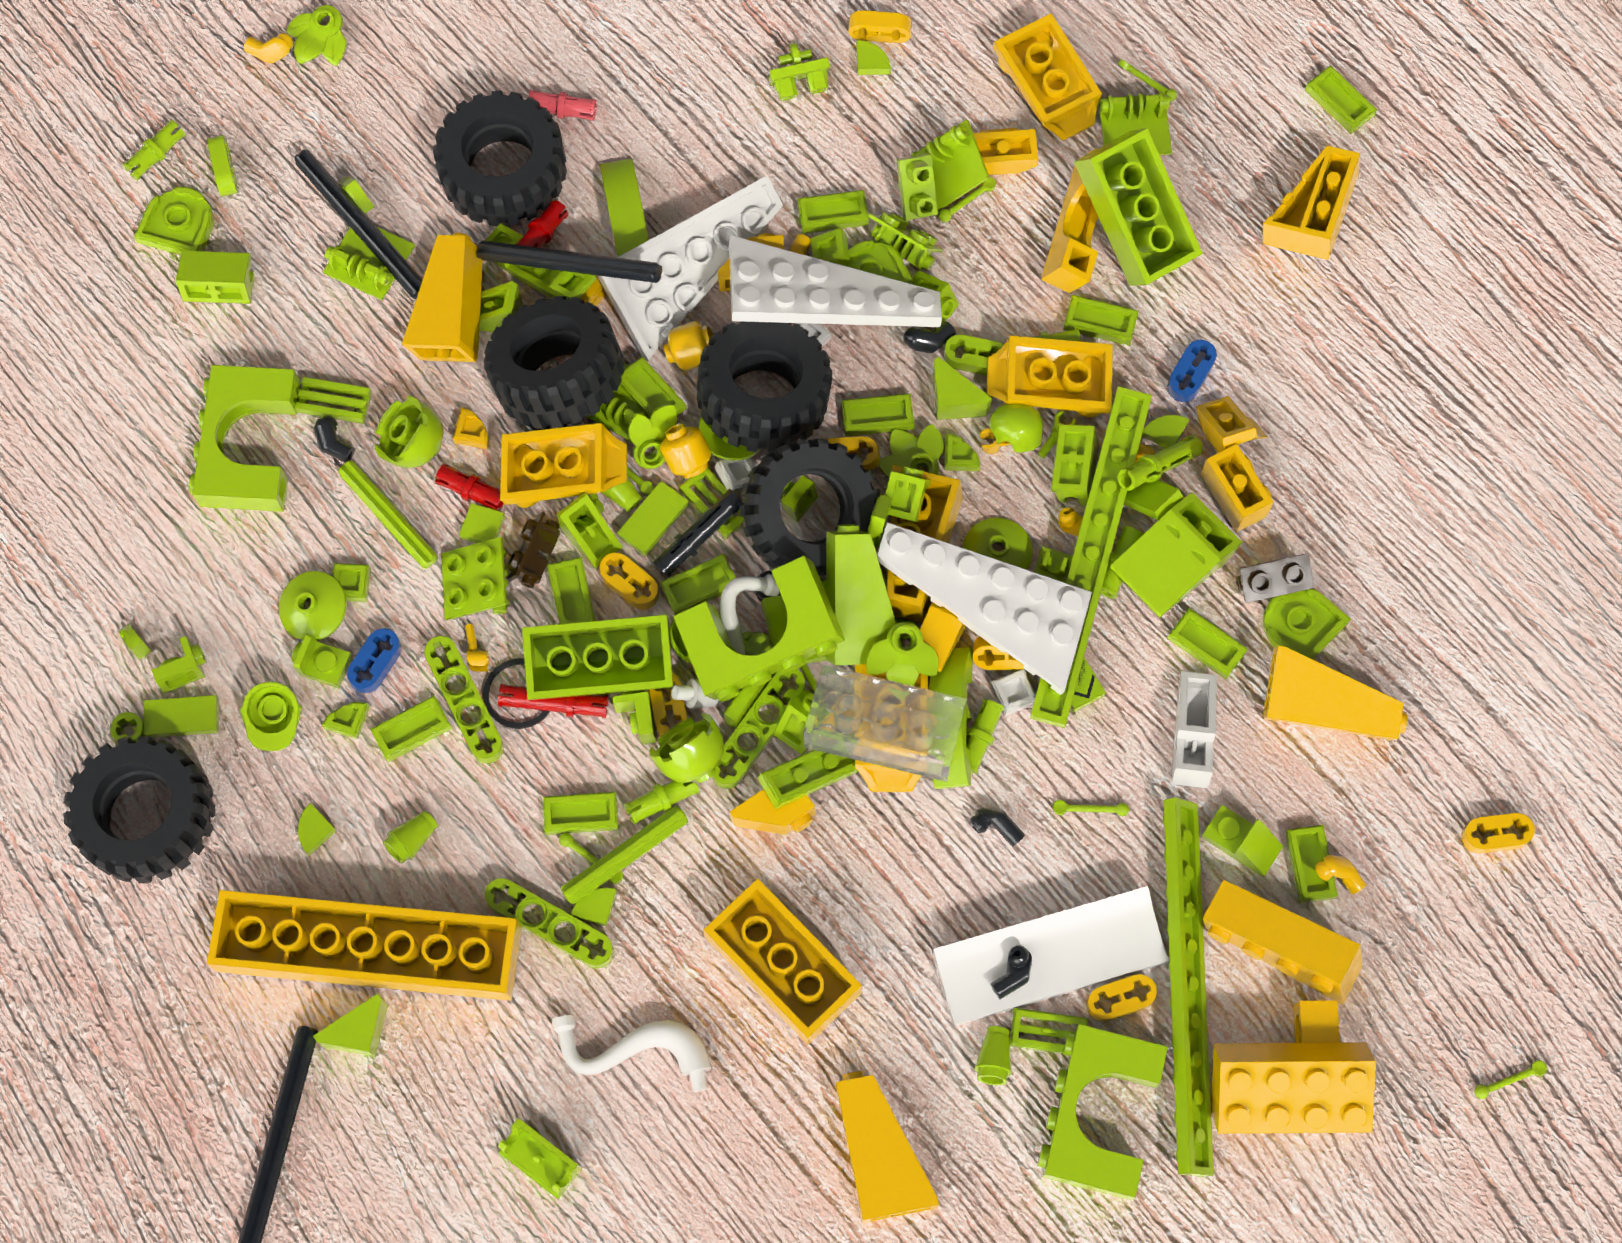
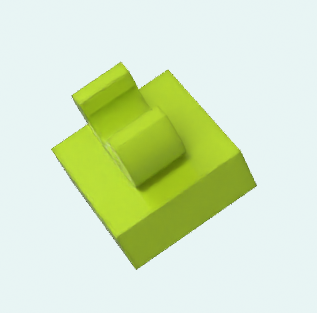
[781,475,819,523]
[1033,546,1073,583]

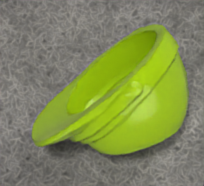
[240,681,302,751]

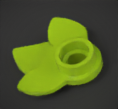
[286,5,347,66]
[628,404,677,469]
[878,424,944,478]
[866,622,938,695]

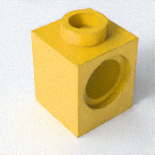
[1293,1000,1340,1043]

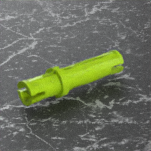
[1117,435,1203,491]

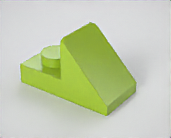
[1201,805,1284,878]

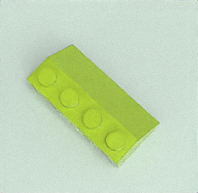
[522,615,673,700]

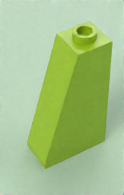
[826,524,903,665]

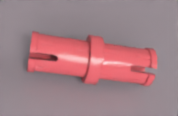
[528,90,597,121]

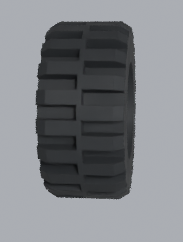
[433,91,567,226]
[483,296,625,429]
[696,321,832,453]
[739,438,881,575]
[63,736,215,883]

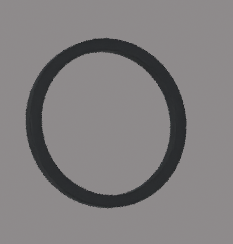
[483,658,550,729]

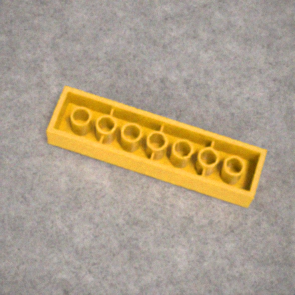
[207,890,522,1001]

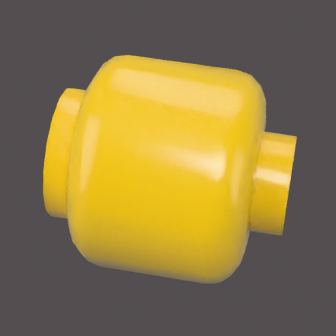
[663,321,713,371]
[660,424,711,478]

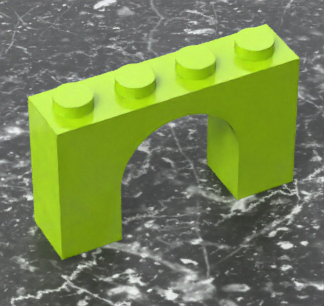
[189,365,301,512]
[673,556,845,702]
[1037,1024,1168,1201]

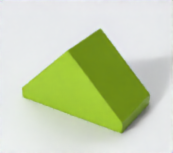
[480,281,523,332]
[932,357,992,420]
[557,492,623,569]
[313,993,388,1058]

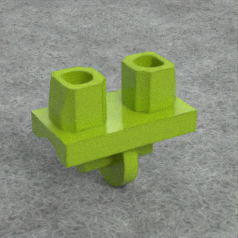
[768,42,830,101]
[896,153,938,221]

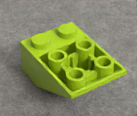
[1110,492,1242,618]

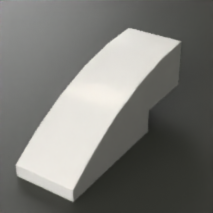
[1172,671,1217,789]

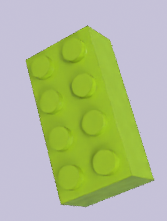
[1074,128,1203,286]

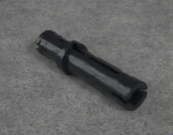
[652,488,744,578]

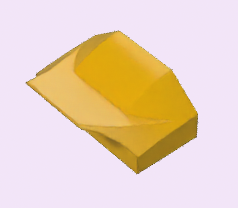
[973,128,1039,175]
[1196,396,1268,453]

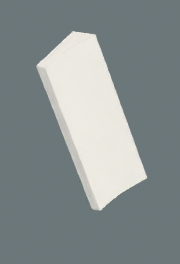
[932,886,1169,1027]

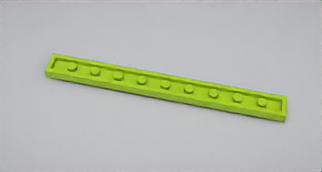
[1030,386,1152,728]
[1163,797,1214,1177]

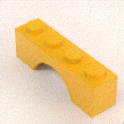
[1041,148,1098,293]

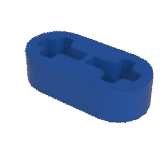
[1167,340,1217,402]
[347,628,402,694]

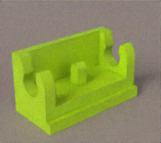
[176,251,254,304]
[1051,424,1099,506]
[498,1118,582,1200]

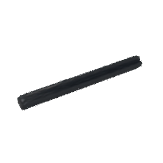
[294,149,422,299]
[476,240,663,283]
[238,1026,318,1243]

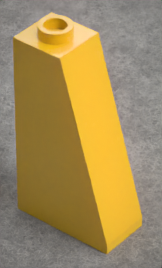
[402,232,483,362]
[1262,646,1408,741]
[836,1071,939,1223]

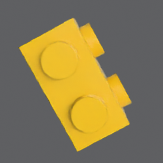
[1200,444,1274,533]

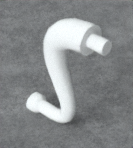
[672,574,780,708]
[552,1015,712,1092]

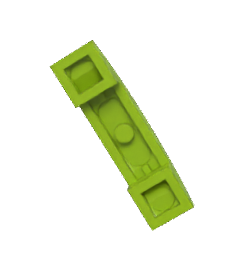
[600,158,649,257]
[485,223,597,300]
[928,647,973,789]

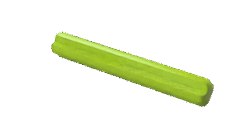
[338,461,438,569]
[561,806,688,904]

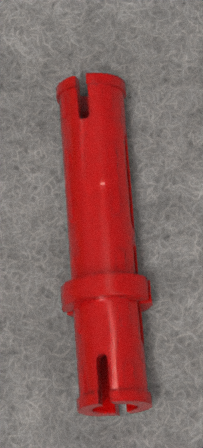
[498,683,609,718]

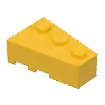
[1263,145,1360,260]

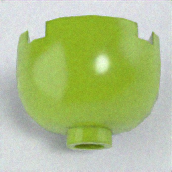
[375,396,443,469]
[649,713,724,783]

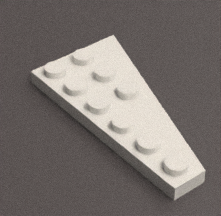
[597,176,783,361]
[729,235,942,327]
[876,522,1092,695]

